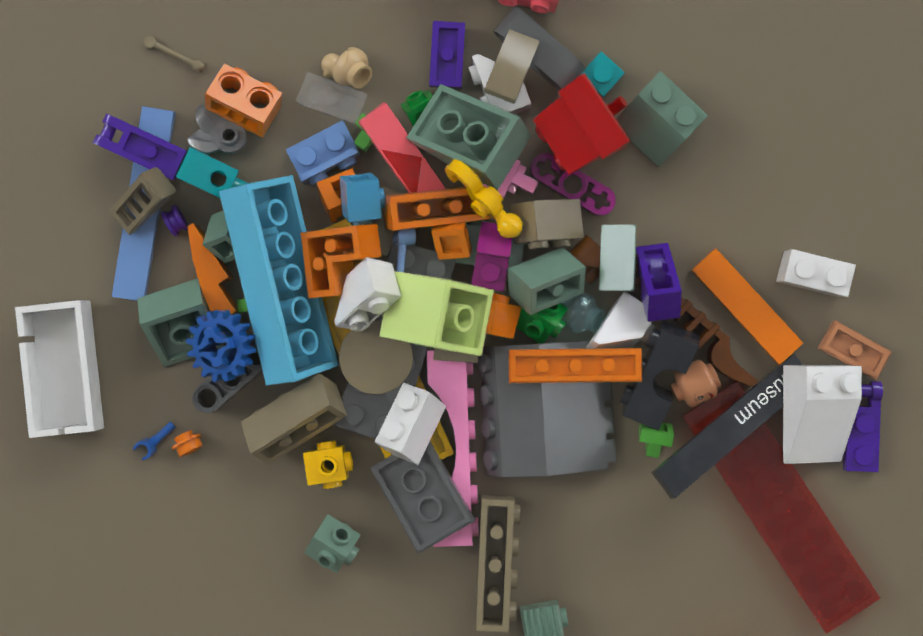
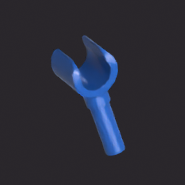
[133,421,175,460]

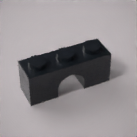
[620,321,700,431]

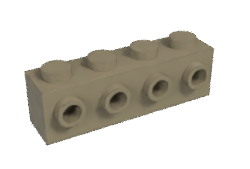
[476,495,520,633]

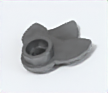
[187,104,247,154]

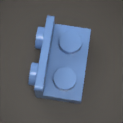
[286,120,361,186]

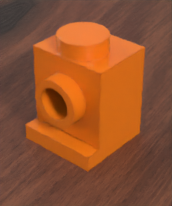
[316,168,355,223]

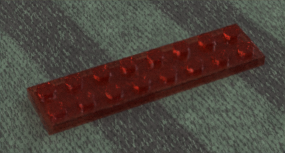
[682,381,881,634]

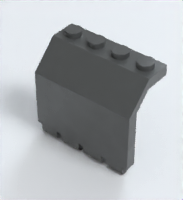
[478,340,616,477]

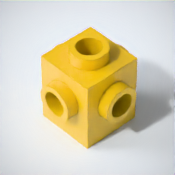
[303,440,354,489]

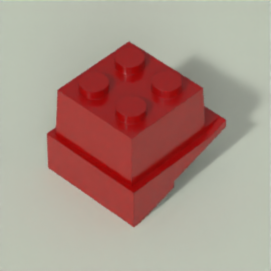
[532,73,630,175]

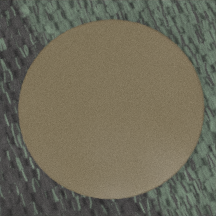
[339,321,413,394]

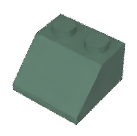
[616,71,708,167]
[137,278,225,367]

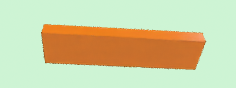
[691,248,803,365]
[508,348,642,383]

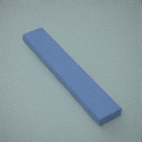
[112,106,176,301]

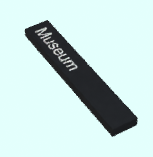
[651,354,802,499]

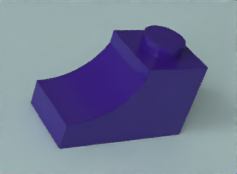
[635,243,682,322]

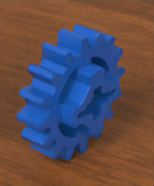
[186,310,257,382]

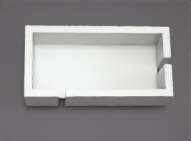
[15,300,104,438]

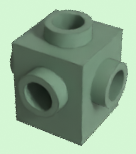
[304,514,361,573]

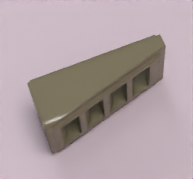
[109,167,176,235]

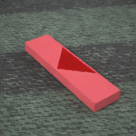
[358,102,446,227]

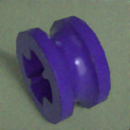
[161,204,189,237]

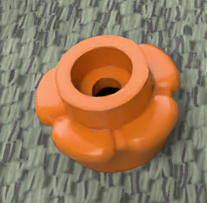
[172,430,203,458]

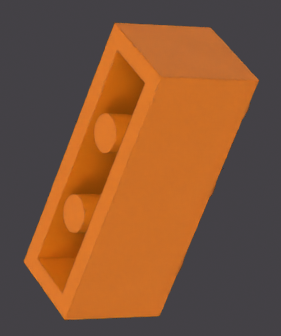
[383,186,489,230]

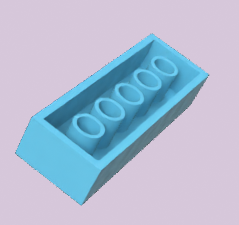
[219,175,339,385]

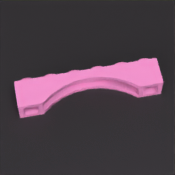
[427,350,479,547]

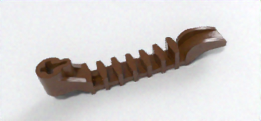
[569,235,759,386]

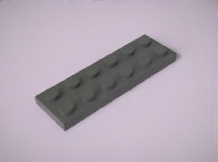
[334,243,456,439]

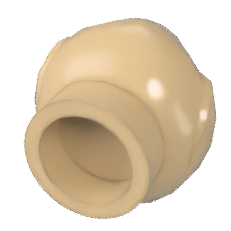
[321,47,372,89]

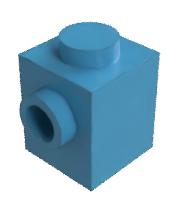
[339,173,385,225]

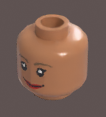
[670,360,721,408]

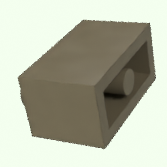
[511,199,584,249]

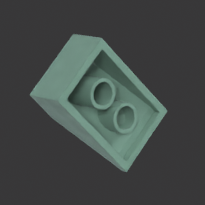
[406,84,531,190]

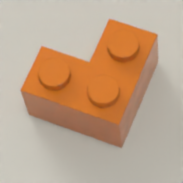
[301,224,381,299]

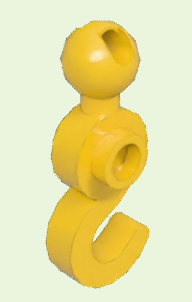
[445,159,522,238]

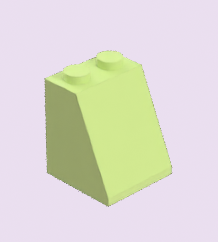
[379,271,494,356]

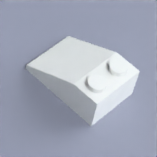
[783,365,862,464]

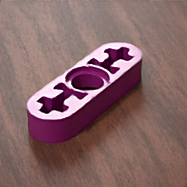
[530,153,616,216]

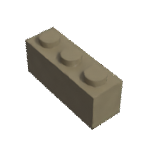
[241,373,347,464]

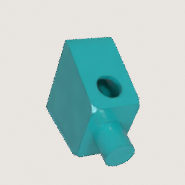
[176,147,250,198]

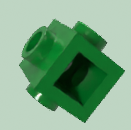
[516,303,568,344]

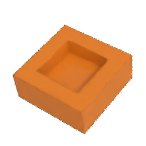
[431,222,472,260]

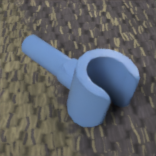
[392,228,416,273]

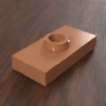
[817,320,892,380]

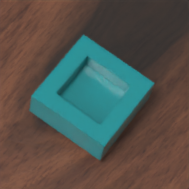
[579,51,625,98]

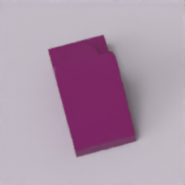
[471,221,512,291]

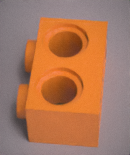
[205,63,282,138]

